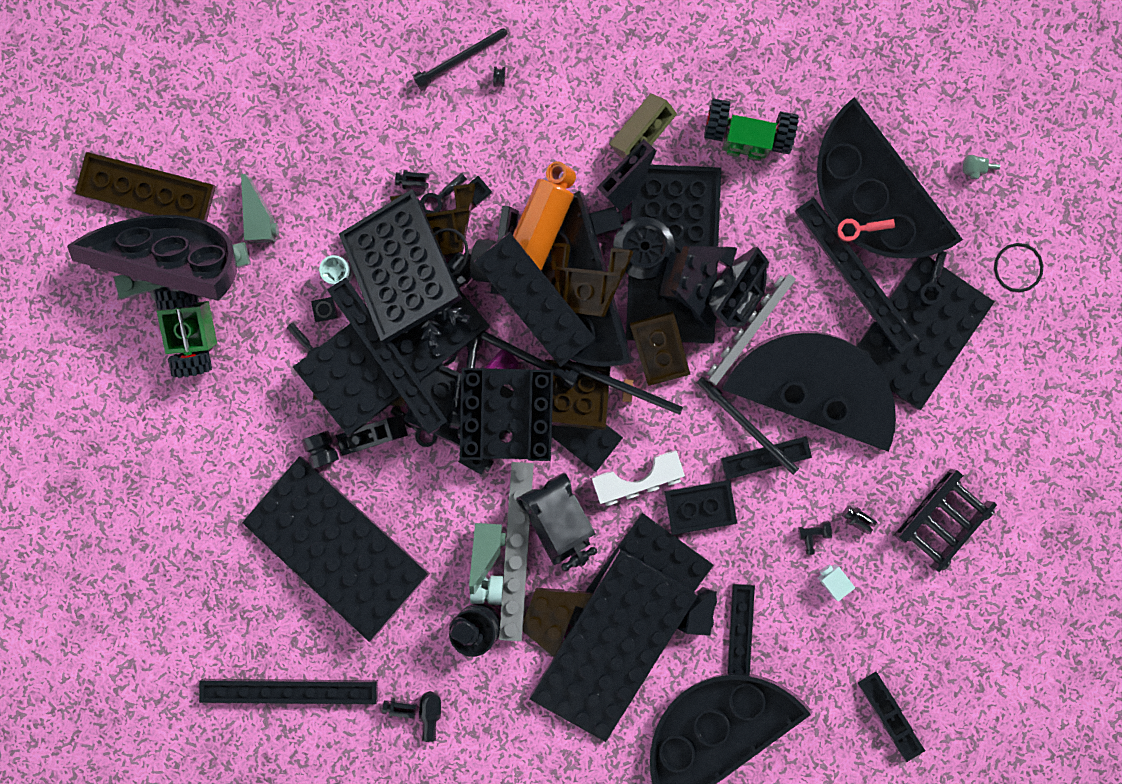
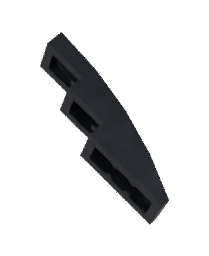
[857,672,926,762]

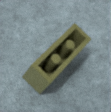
[609,93,677,159]

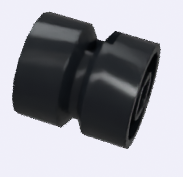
[301,430,339,469]

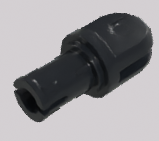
[419,691,441,742]

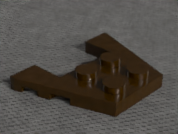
[390,183,475,256]
[550,243,633,317]
[522,588,592,657]

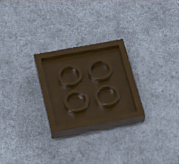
[545,359,611,430]

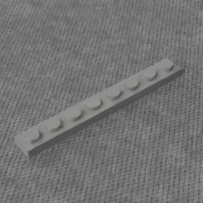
[499,462,534,641]

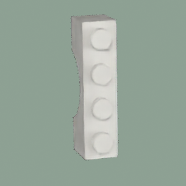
[592,450,685,506]

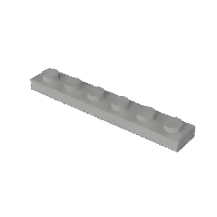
[707,273,796,385]

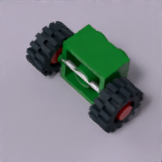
[704,98,799,161]
[154,287,217,378]

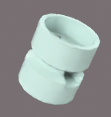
[319,255,353,285]
[470,575,504,605]

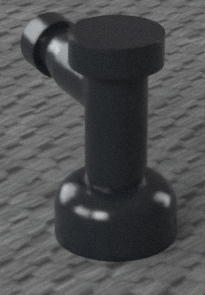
[798,521,832,555]

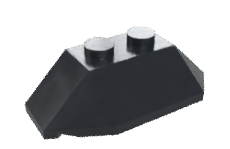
[707,246,769,327]

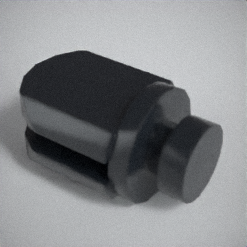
[395,169,429,190]
[842,506,877,534]
[449,617,483,646]
[382,698,417,718]

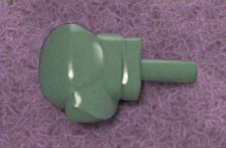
[963,155,1000,179]

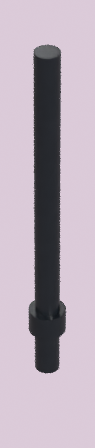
[562,360,683,415]
[696,376,799,475]

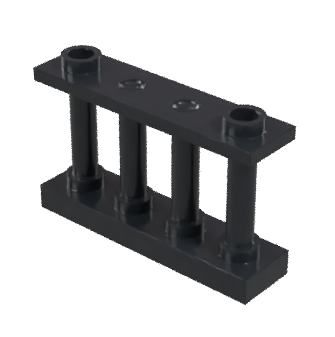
[894,469,997,572]

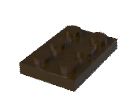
[630,311,691,386]

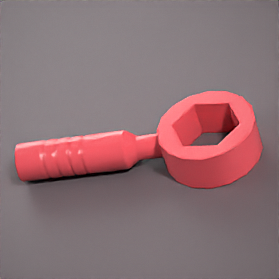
[837,219,895,242]

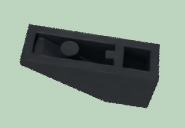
[597,139,657,212]
[336,415,408,456]

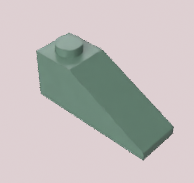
[241,174,279,243]
[469,523,506,594]

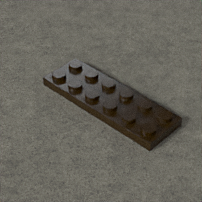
[75,152,216,221]

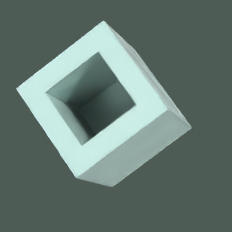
[817,564,855,601]

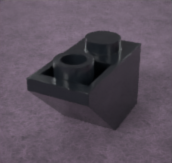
[677,587,717,636]

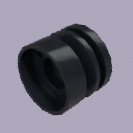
[449,604,500,657]

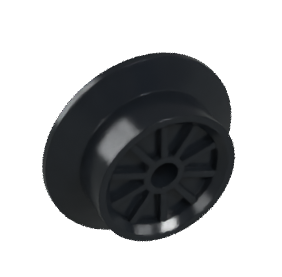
[613,217,675,279]

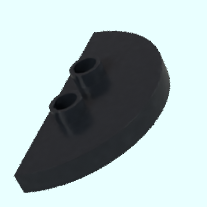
[816,97,963,259]
[541,191,633,367]
[67,215,237,301]
[722,331,896,452]
[650,673,813,784]

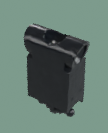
[516,472,597,571]

